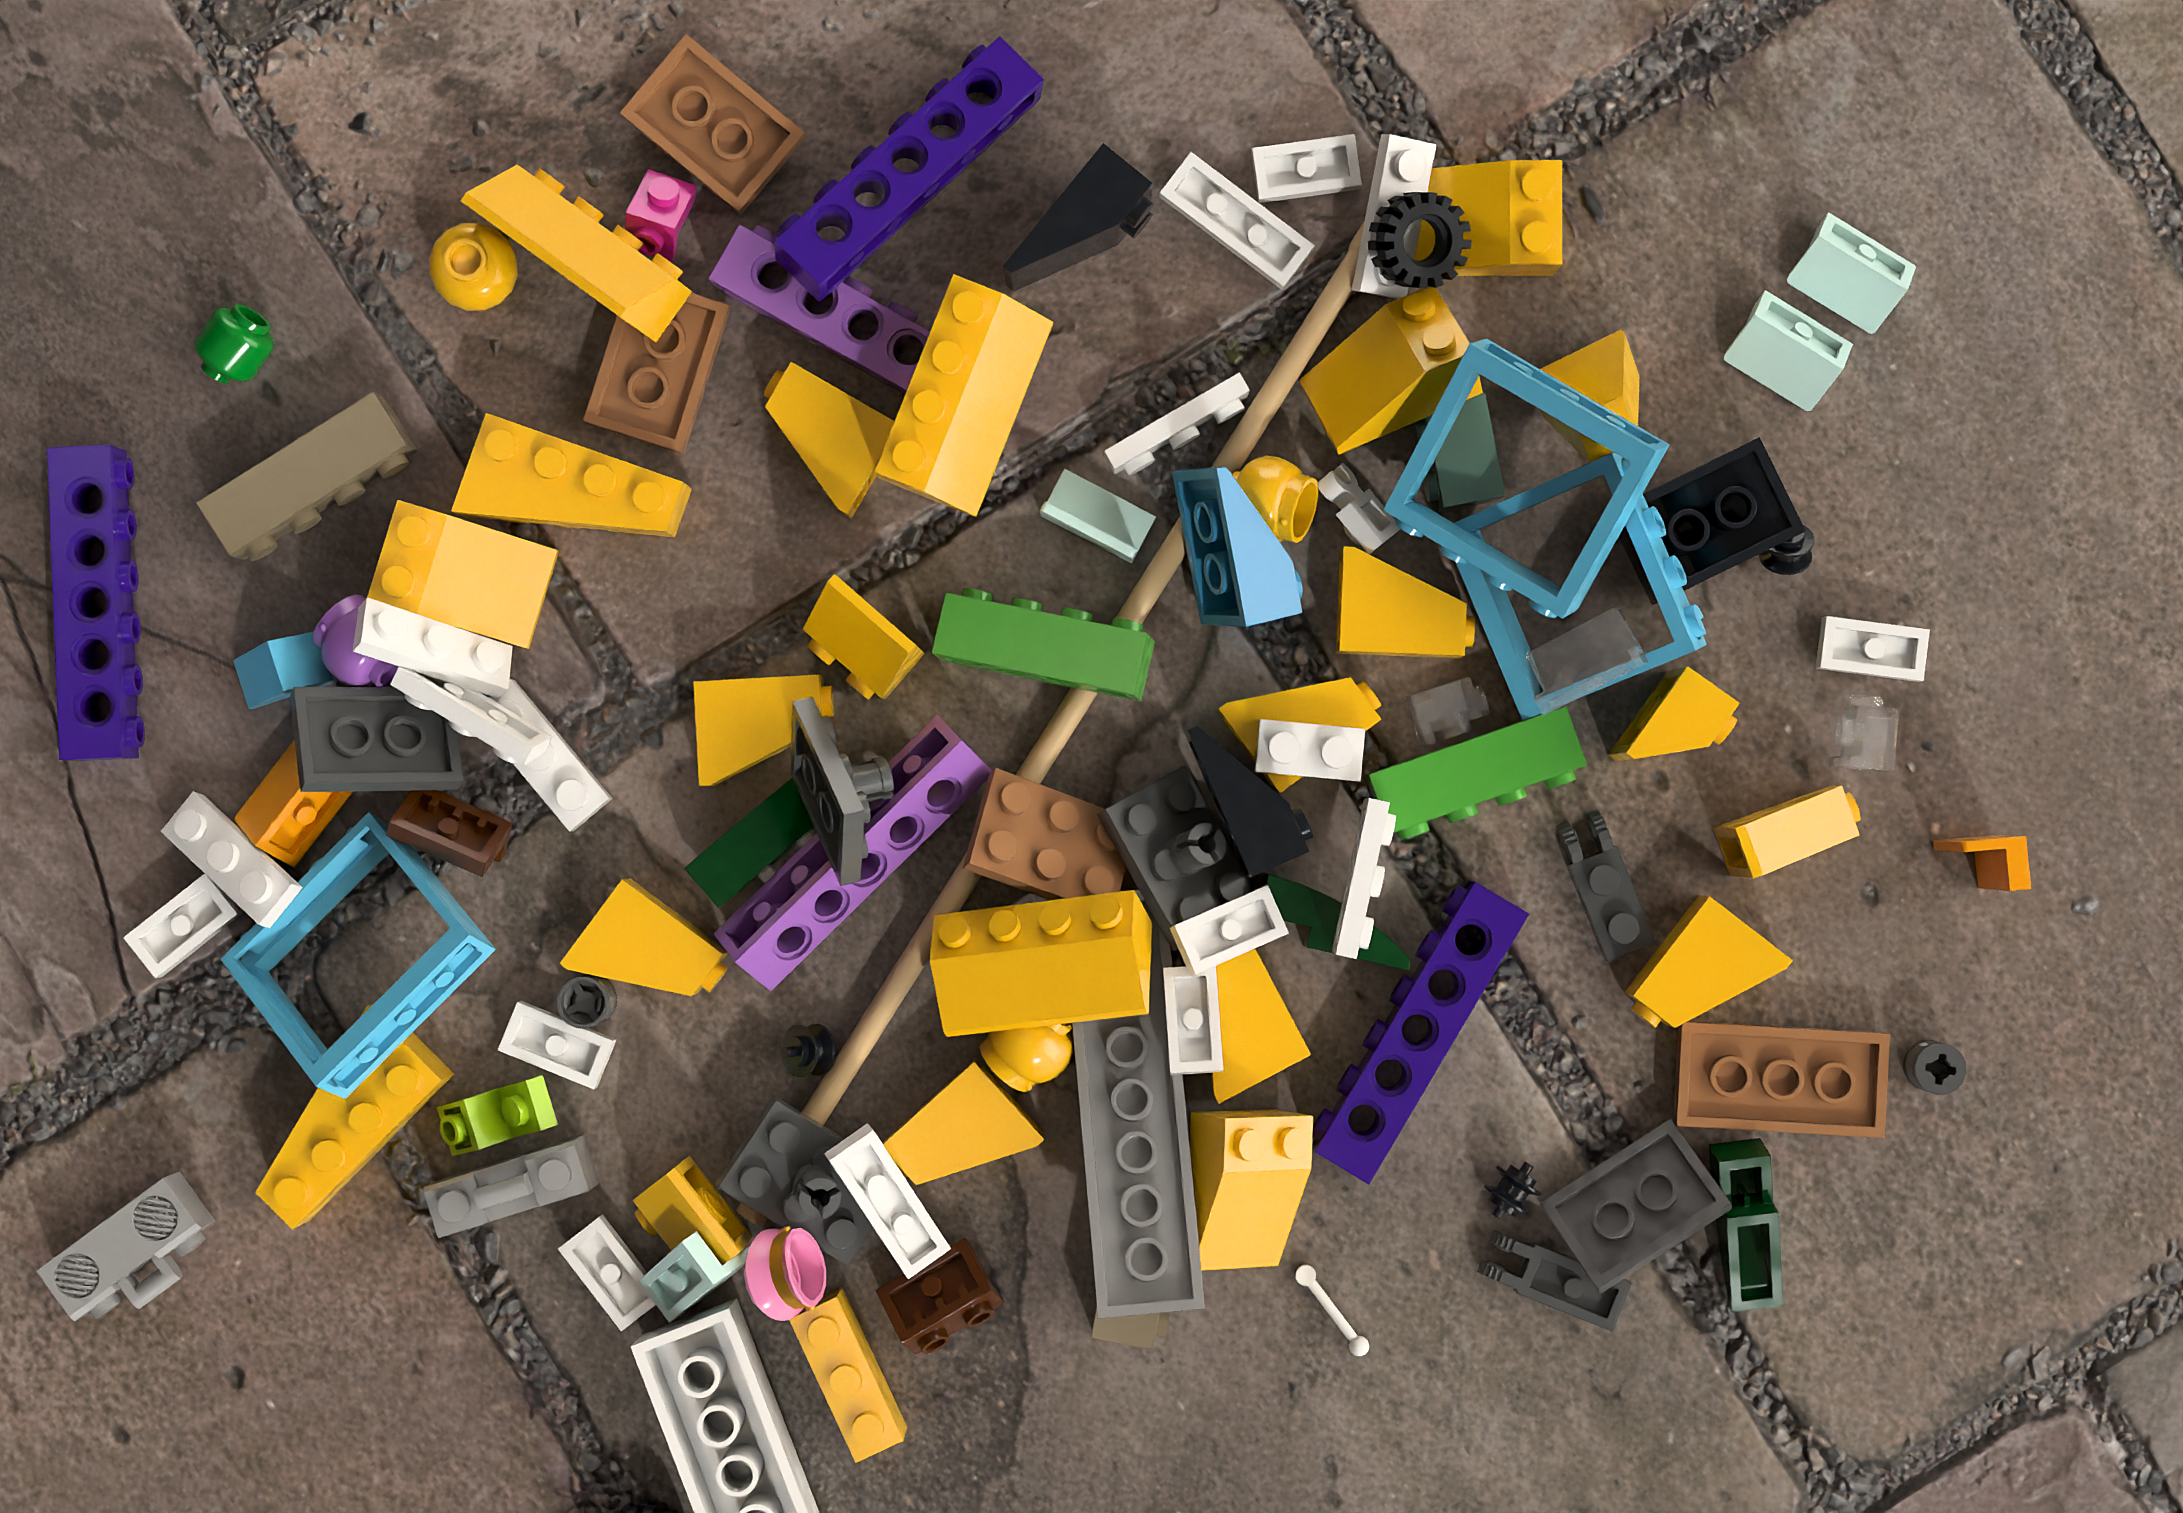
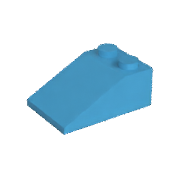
[1172,467,1303,627]

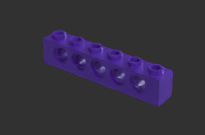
[775,36,1044,302]
[47,445,145,761]
[1312,881,1529,1184]

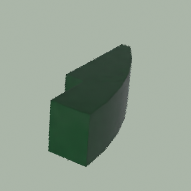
[684,778,815,908]
[1263,874,1411,970]
[1709,1138,1783,1312]

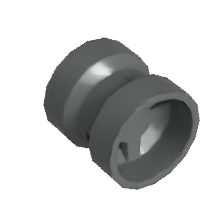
[557,974,617,1029]

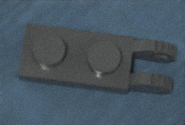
[1556,809,1656,962]
[1477,1230,1632,1332]

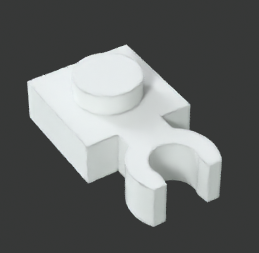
[1318,463,1400,554]

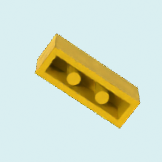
[789,1287,908,1463]

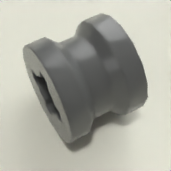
[1903,1040,1967,1095]

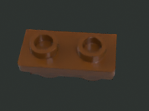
[386,790,512,877]
[875,1238,1004,1354]

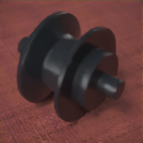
[1759,525,1814,575]
[781,1024,835,1077]
[1484,1162,1542,1220]

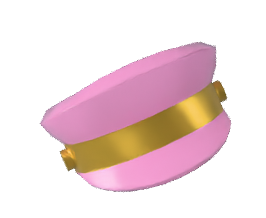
[744,1226,826,1321]

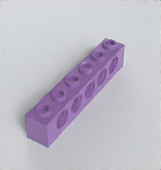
[708,224,930,395]
[714,715,992,991]

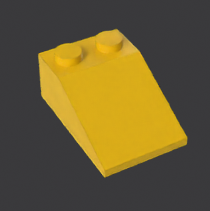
[1414,160,1562,276]
[1299,287,1483,455]
[367,500,559,649]
[803,574,925,700]
[1189,1109,1313,1271]

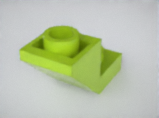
[437,1075,558,1157]

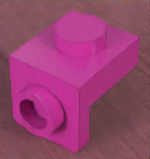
[625,169,697,261]

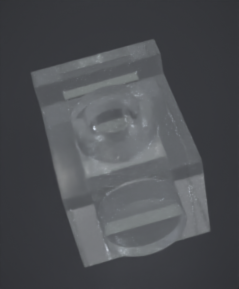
[1405,677,1490,746]
[1829,695,1899,772]

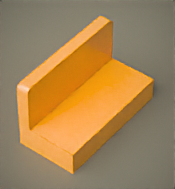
[234,740,353,868]
[1933,835,2031,891]

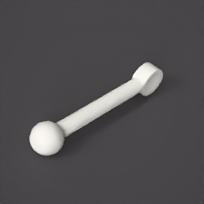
[1295,1264,1369,1356]

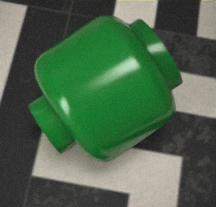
[194,304,274,384]

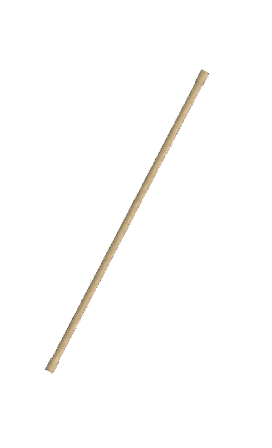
[736,222,1364,1227]

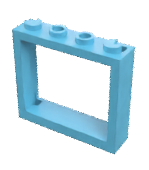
[1383,338,1670,619]
[1454,453,1707,721]
[220,812,496,1099]

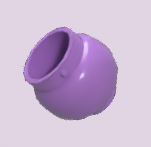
[312,595,399,687]

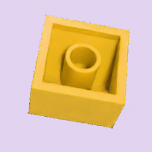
[1608,666,1740,761]
[632,1155,753,1265]

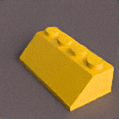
[460,165,692,342]
[875,274,1054,517]
[930,890,1152,1037]

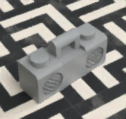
[424,1134,599,1238]
[36,1171,216,1321]

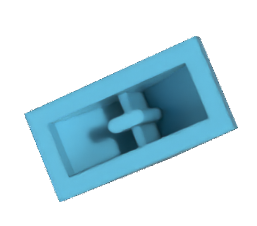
[233,632,338,709]

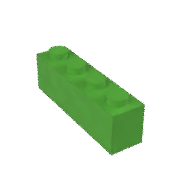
[932,588,1155,702]
[1364,706,1587,840]

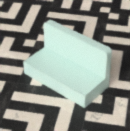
[1787,212,1916,334]
[1724,290,1853,411]
[1040,469,1156,564]
[639,1231,750,1323]

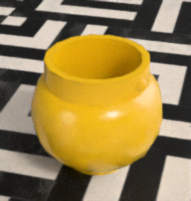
[429,223,518,311]
[1232,456,1318,543]
[979,1023,1074,1092]

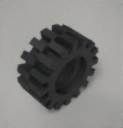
[1368,192,1472,289]

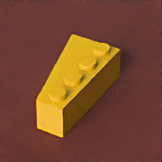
[451,413,692,537]
[255,1004,455,1230]

